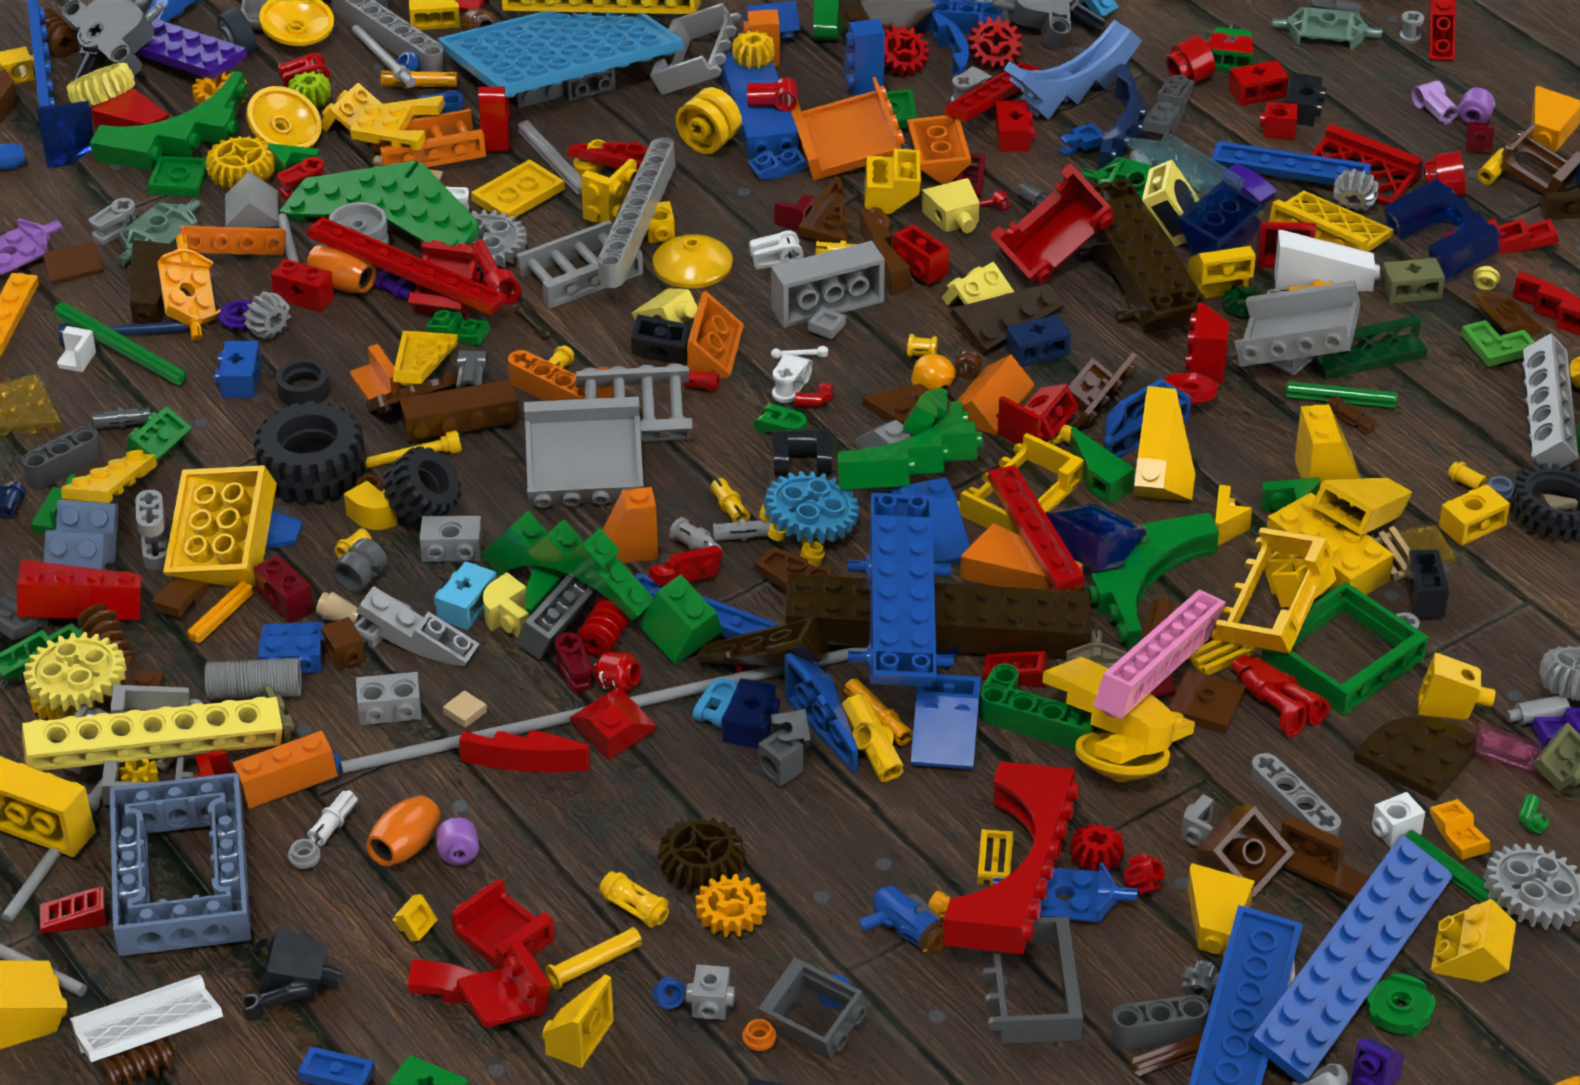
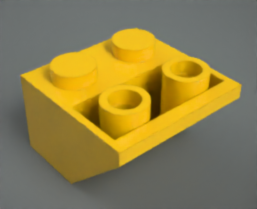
[1431,898,1516,982]

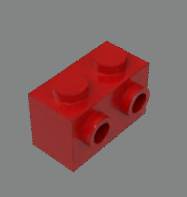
[893,224,950,285]

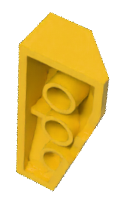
[1134,386,1195,502]

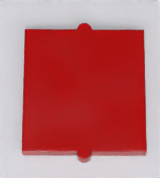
[996,396,1043,444]

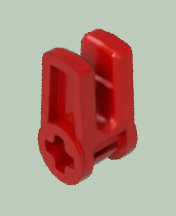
[278,53,330,88]
[277,157,325,201]

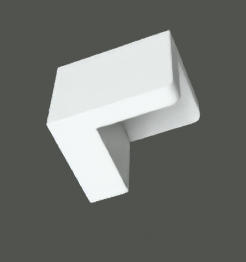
[57,326,96,372]

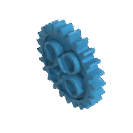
[763,471,859,544]

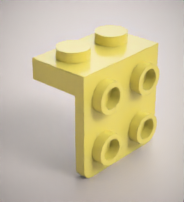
[941,262,1014,306]

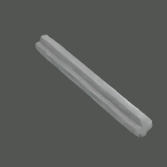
[518,120,582,195]

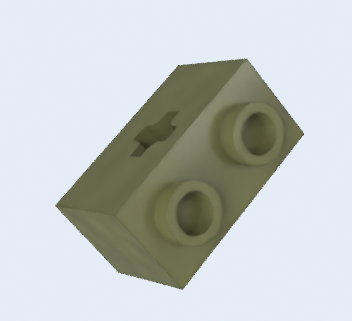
[1381,258,1445,304]

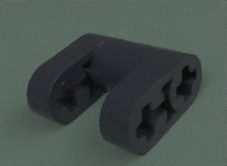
[773,429,832,475]

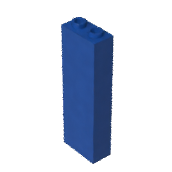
[718,50,798,159]

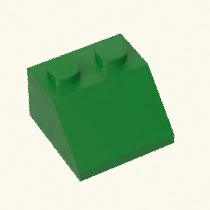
[639,574,723,666]

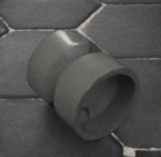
[332,538,387,593]

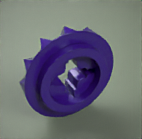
[218,300,253,331]

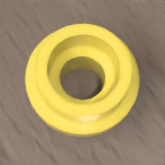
[1472,266,1500,291]

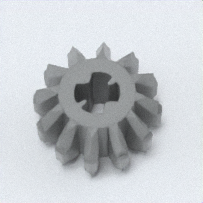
[1333,168,1379,212]
[243,291,291,339]

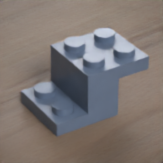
[44,500,119,570]

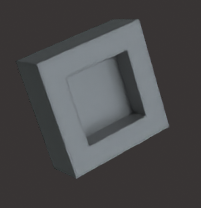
[808,307,846,339]

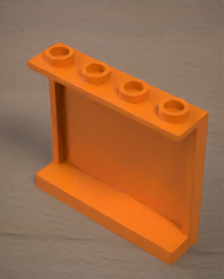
[790,77,905,181]

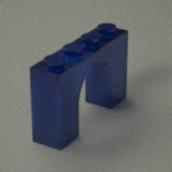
[1384,179,1500,280]

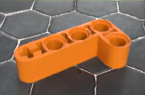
[508,350,614,401]

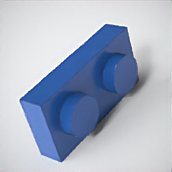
[298,1046,376,1085]

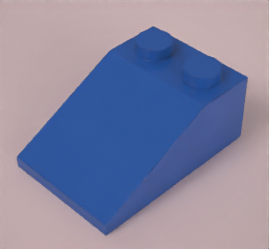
[890,477,970,564]

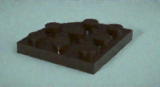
[1354,717,1484,801]

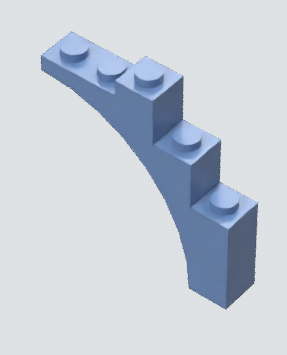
[1004,20,1142,120]

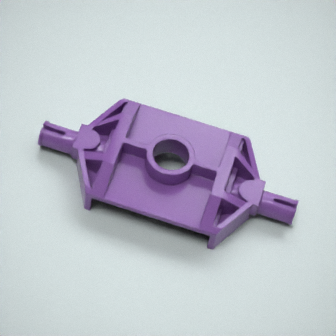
[0,219,62,275]

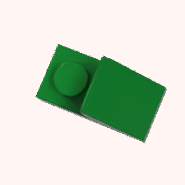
[268,143,320,174]
[1260,477,1320,512]

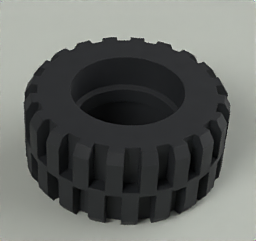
[253,401,367,505]

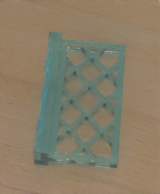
[1127,133,1245,203]

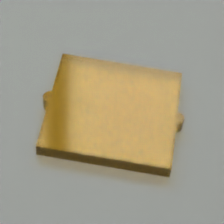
[1392,525,1456,564]

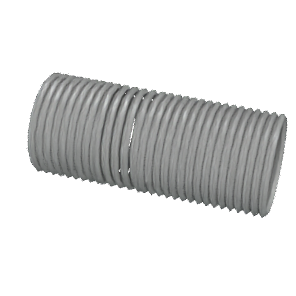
[205,658,302,701]

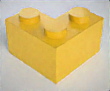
[1264,551,1337,607]

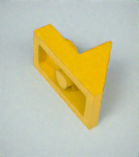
[1215,485,1252,546]

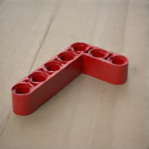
[478,83,510,153]

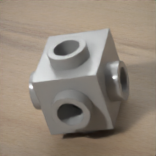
[686,965,735,1020]

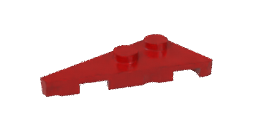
[567,141,649,170]

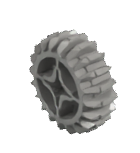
[1539,646,1580,701]

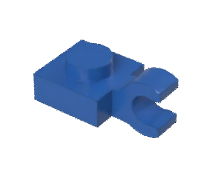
[1059,123,1104,156]

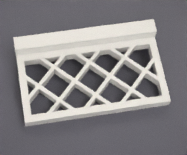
[70,974,223,1062]

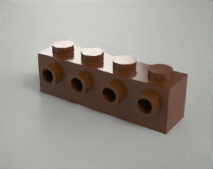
[400,379,519,441]

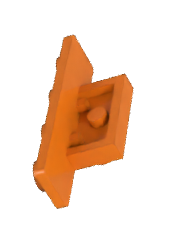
[180,226,286,255]

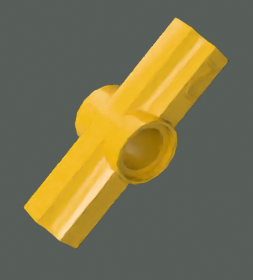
[842,693,904,782]

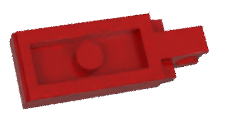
[648,545,723,586]

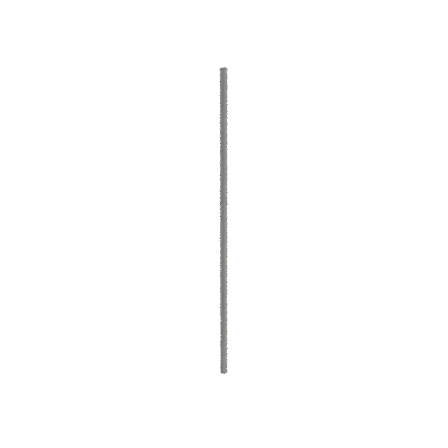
[341,646,867,774]

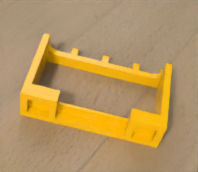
[957,433,1084,536]
[1211,528,1334,654]

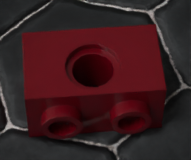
[253,555,315,623]

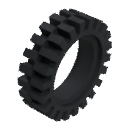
[1510,463,1580,541]

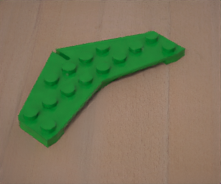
[280,160,480,246]

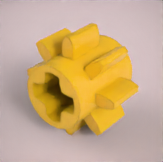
[119,759,159,783]

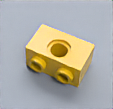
[1439,484,1510,546]

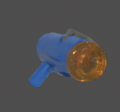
[858,886,945,954]

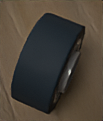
[217,8,257,54]

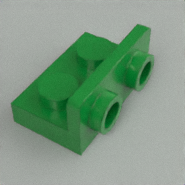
[125,406,192,463]

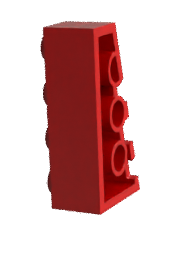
[17,559,141,620]

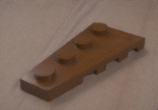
[754,546,856,591]

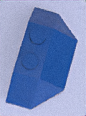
[1104,379,1191,458]

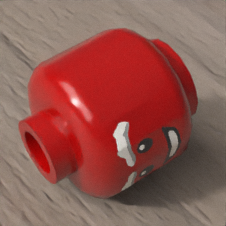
[594,651,641,692]

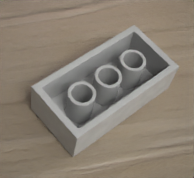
[771,241,885,328]

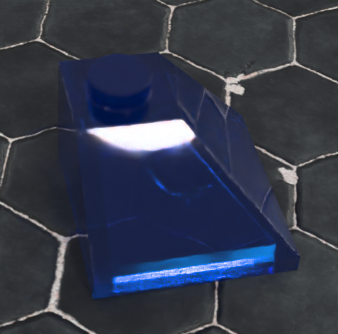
[36,101,94,168]

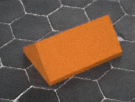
[907,115,971,185]
[687,291,744,378]
[957,354,1035,436]

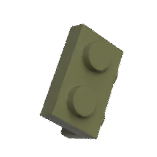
[1533,723,1580,791]

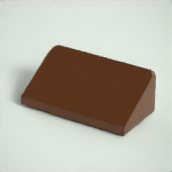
[43,242,104,284]

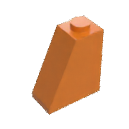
[602,487,658,563]

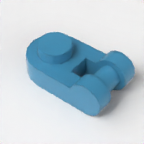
[692,678,739,729]

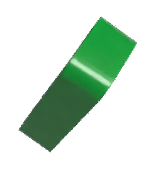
[814,0,839,41]
[979,663,1095,750]

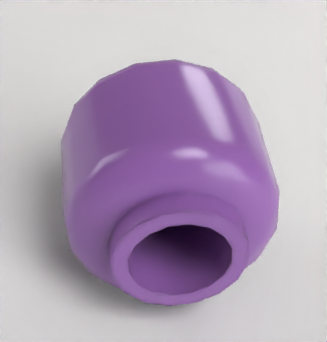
[1459,88,1495,124]
[436,817,479,865]

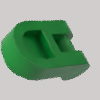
[753,404,807,434]

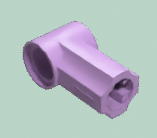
[1412,81,1459,125]

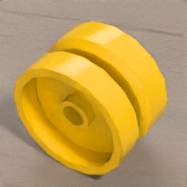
[675,87,742,154]

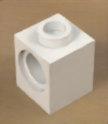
[1372,792,1425,847]

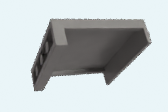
[1234,281,1361,367]
[524,396,644,508]

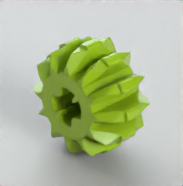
[288,71,331,107]

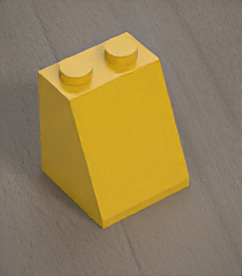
[1295,404,1361,486]
[0,960,67,1049]

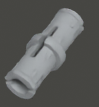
[713,519,771,542]

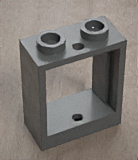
[758,957,867,1060]

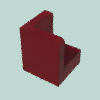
[774,194,814,231]

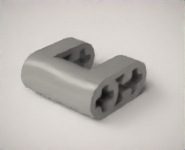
[135,490,169,570]

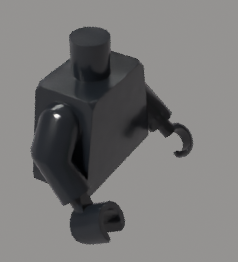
[243,925,342,1021]

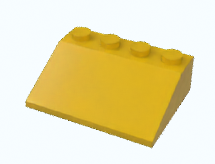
[163,466,277,587]

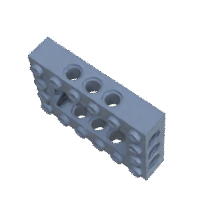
[110,773,251,956]

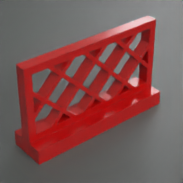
[1311,124,1423,209]

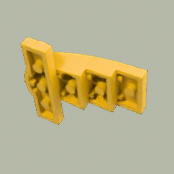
[1042,657,1195,765]

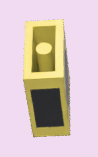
[1142,159,1205,247]

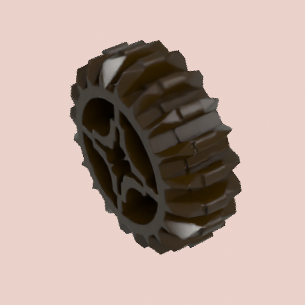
[658,816,745,893]

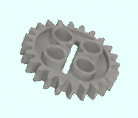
[472,209,527,272]
[1483,843,1580,930]

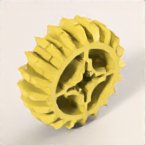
[66,63,136,109]

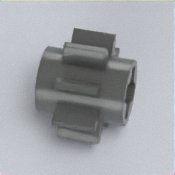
[1181,961,1219,1002]

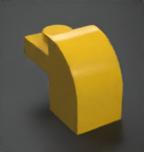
[344,481,398,530]

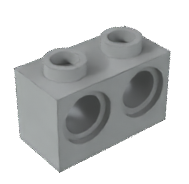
[356,672,422,725]

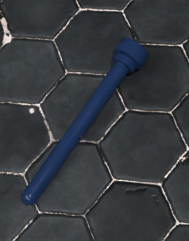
[58,321,190,345]

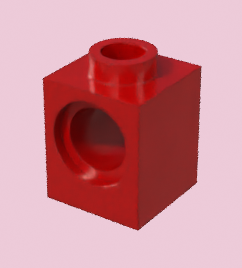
[1259,102,1297,140]

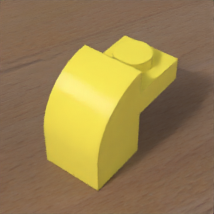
[483,573,529,638]

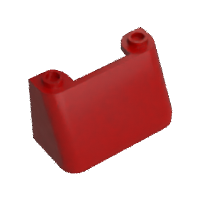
[989,163,1114,284]

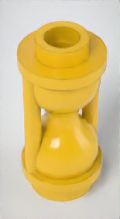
[599,871,669,928]

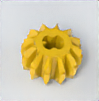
[732,30,775,70]

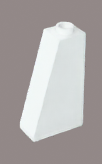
[1274,230,1380,292]

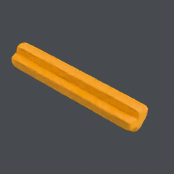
[187,581,253,644]

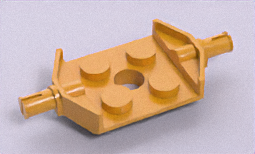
[157,234,221,341]

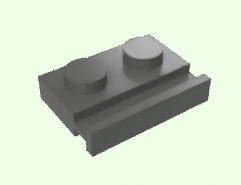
[0,592,48,640]

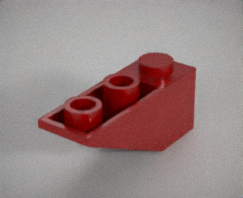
[1427,0,1456,61]

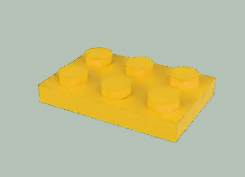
[471,159,565,218]

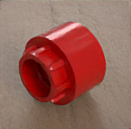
[1166,35,1216,84]
[1424,151,1466,199]

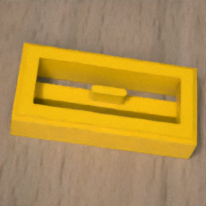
[1187,640,1255,675]
[977,829,1014,885]

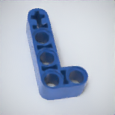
[910,0,1003,46]

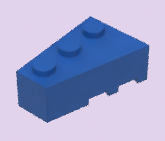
[843,19,885,97]

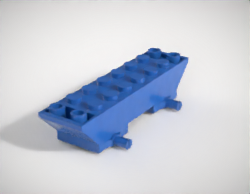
[847,493,954,687]

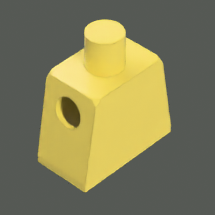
[922,178,979,233]
[632,288,698,323]

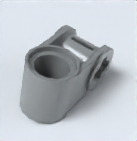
[951,66,994,102]

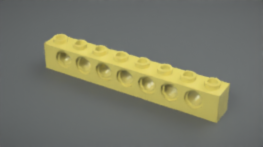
[22,697,283,771]

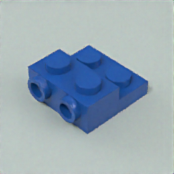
[258,622,324,673]

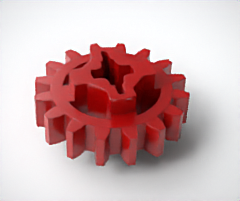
[968,16,1023,71]
[884,25,930,77]

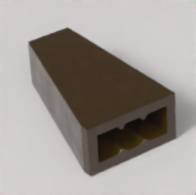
[129,240,177,324]

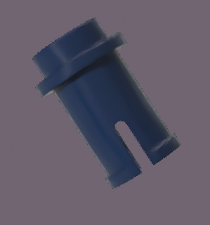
[0,482,26,519]

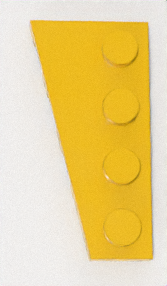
[393,331,458,386]
[61,450,157,503]

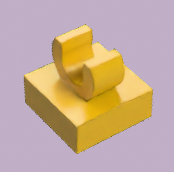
[392,895,438,941]

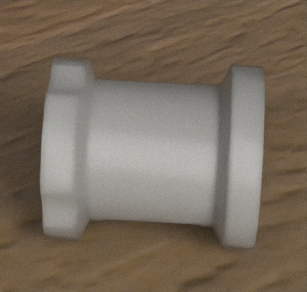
[1399,11,1424,44]

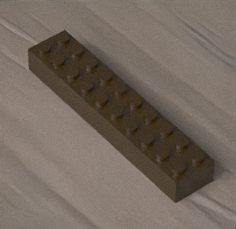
[785,574,1091,659]

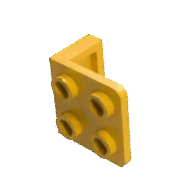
[321,83,382,144]
[581,159,638,224]

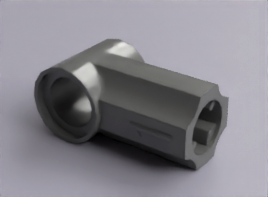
[456,350,488,389]

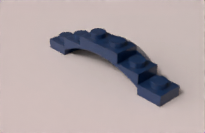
[1099,64,1147,170]

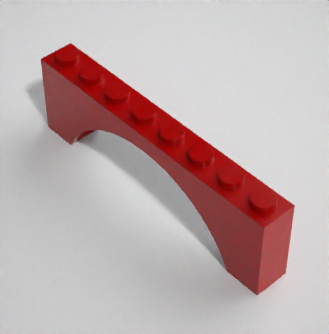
[943,761,1080,954]

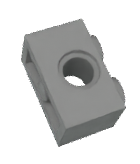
[420,516,483,562]

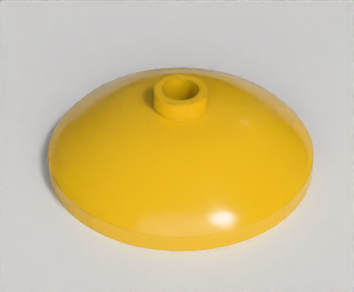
[259,0,334,47]
[246,86,322,148]
[653,234,733,288]
[1075,730,1170,782]

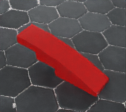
[1443,218,1559,255]
[1513,271,1580,336]
[459,729,591,773]

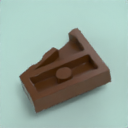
[862,384,930,424]

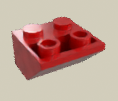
[1185,303,1229,384]

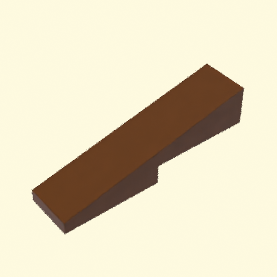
[860,208,910,295]

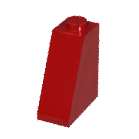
[91,89,169,131]

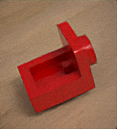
[193,749,231,778]

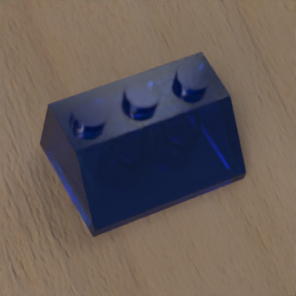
[1177,180,1266,255]
[1046,503,1147,573]

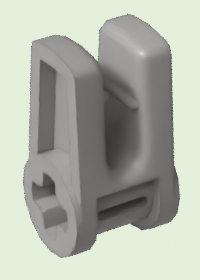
[89,198,138,245]

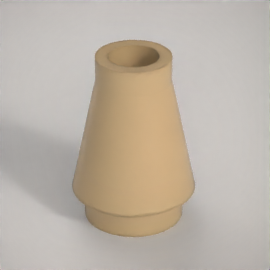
[316,592,362,624]

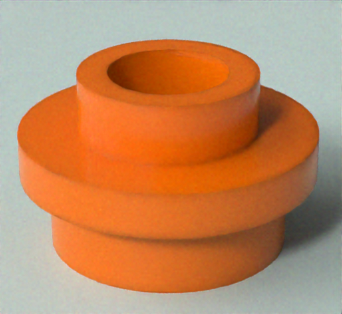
[742,1019,776,1051]

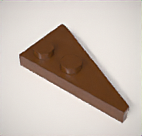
[798,176,847,243]
[365,372,458,415]

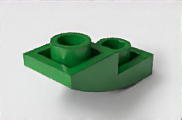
[426,310,490,345]

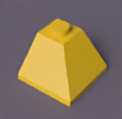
[542,975,614,1068]

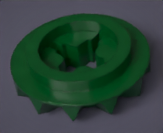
[1222,285,1263,317]

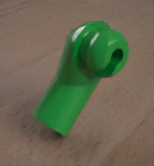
[1518,794,1549,834]

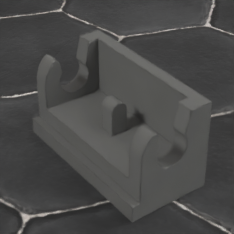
[771,709,811,748]

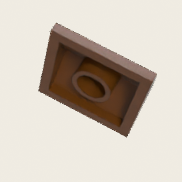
[1471,292,1542,336]

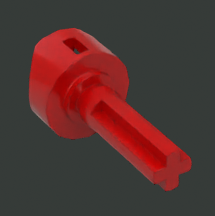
[470,239,522,305]

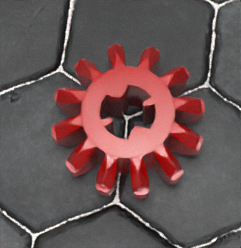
[1069,822,1125,872]

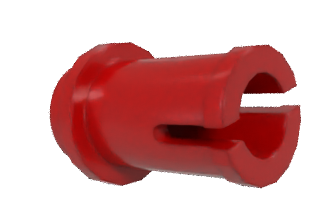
[683,370,720,392]

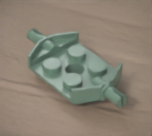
[1272,7,1382,50]
[116,198,202,267]

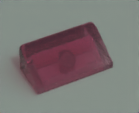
[1475,722,1542,771]

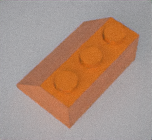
[229,730,338,809]

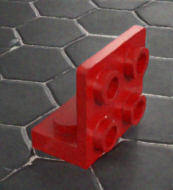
[456,941,551,1027]

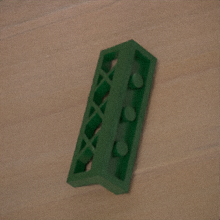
[1313,315,1427,379]

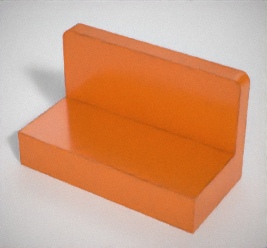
[350,344,402,400]

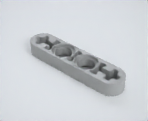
[1251,753,1341,837]

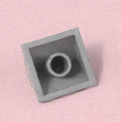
[225,172,279,228]

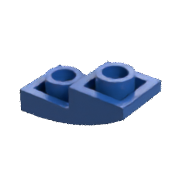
[747,147,808,179]

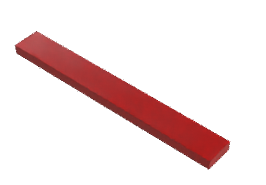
[307,217,506,315]

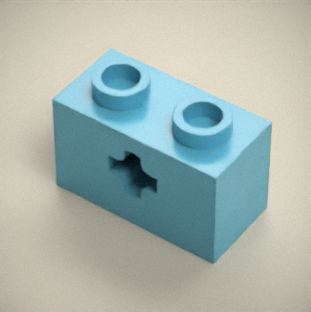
[434,561,497,630]

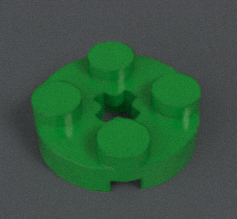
[1366,974,1435,1037]

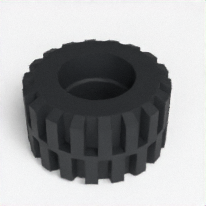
[382,446,462,527]

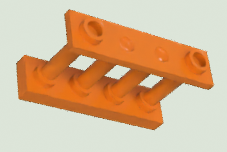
[372,109,486,167]

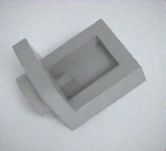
[1181,794,1214,847]

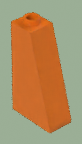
[960,523,1085,591]

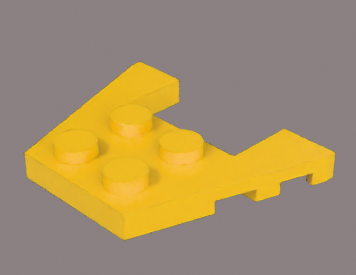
[350,96,445,150]

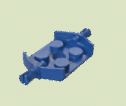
[993,863,1137,922]

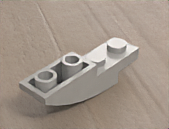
[356,586,479,666]

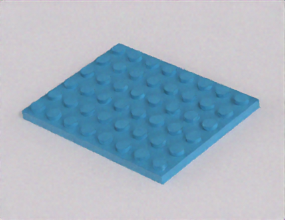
[437,11,684,98]

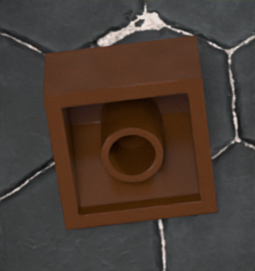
[1195,805,1294,898]

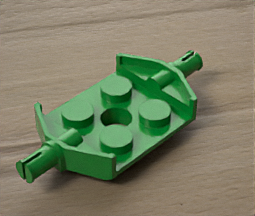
[1082,157,1155,218]

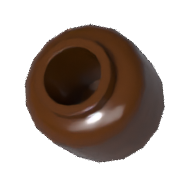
[461,8,497,32]

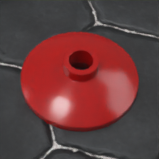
[1164,372,1218,405]

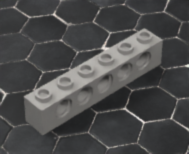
[1522,333,1579,469]

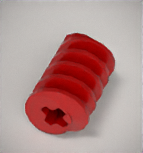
[577,595,630,659]

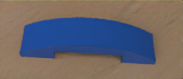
[931,12,969,77]

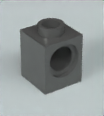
[759,729,803,787]

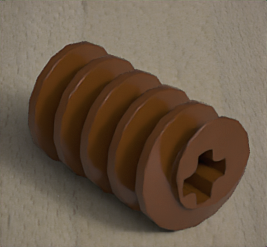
[41,7,79,57]
[77,604,135,658]
[98,1036,175,1085]

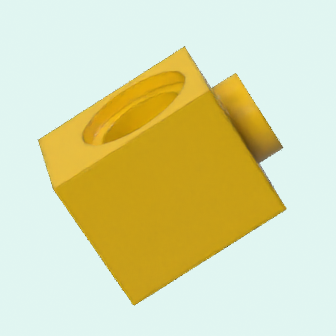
[0,46,35,84]
[646,201,675,243]

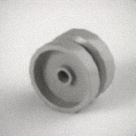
[329,202,390,245]

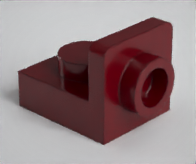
[1466,121,1494,153]

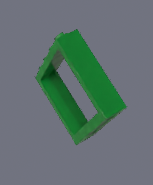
[1261,582,1428,716]

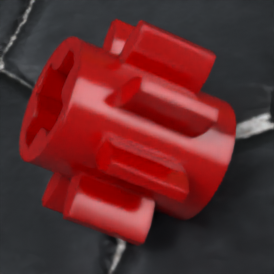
[1124,853,1165,895]

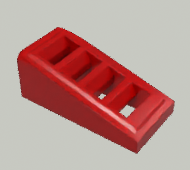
[982,651,1050,687]
[40,887,107,933]

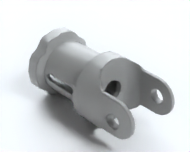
[669,517,722,551]

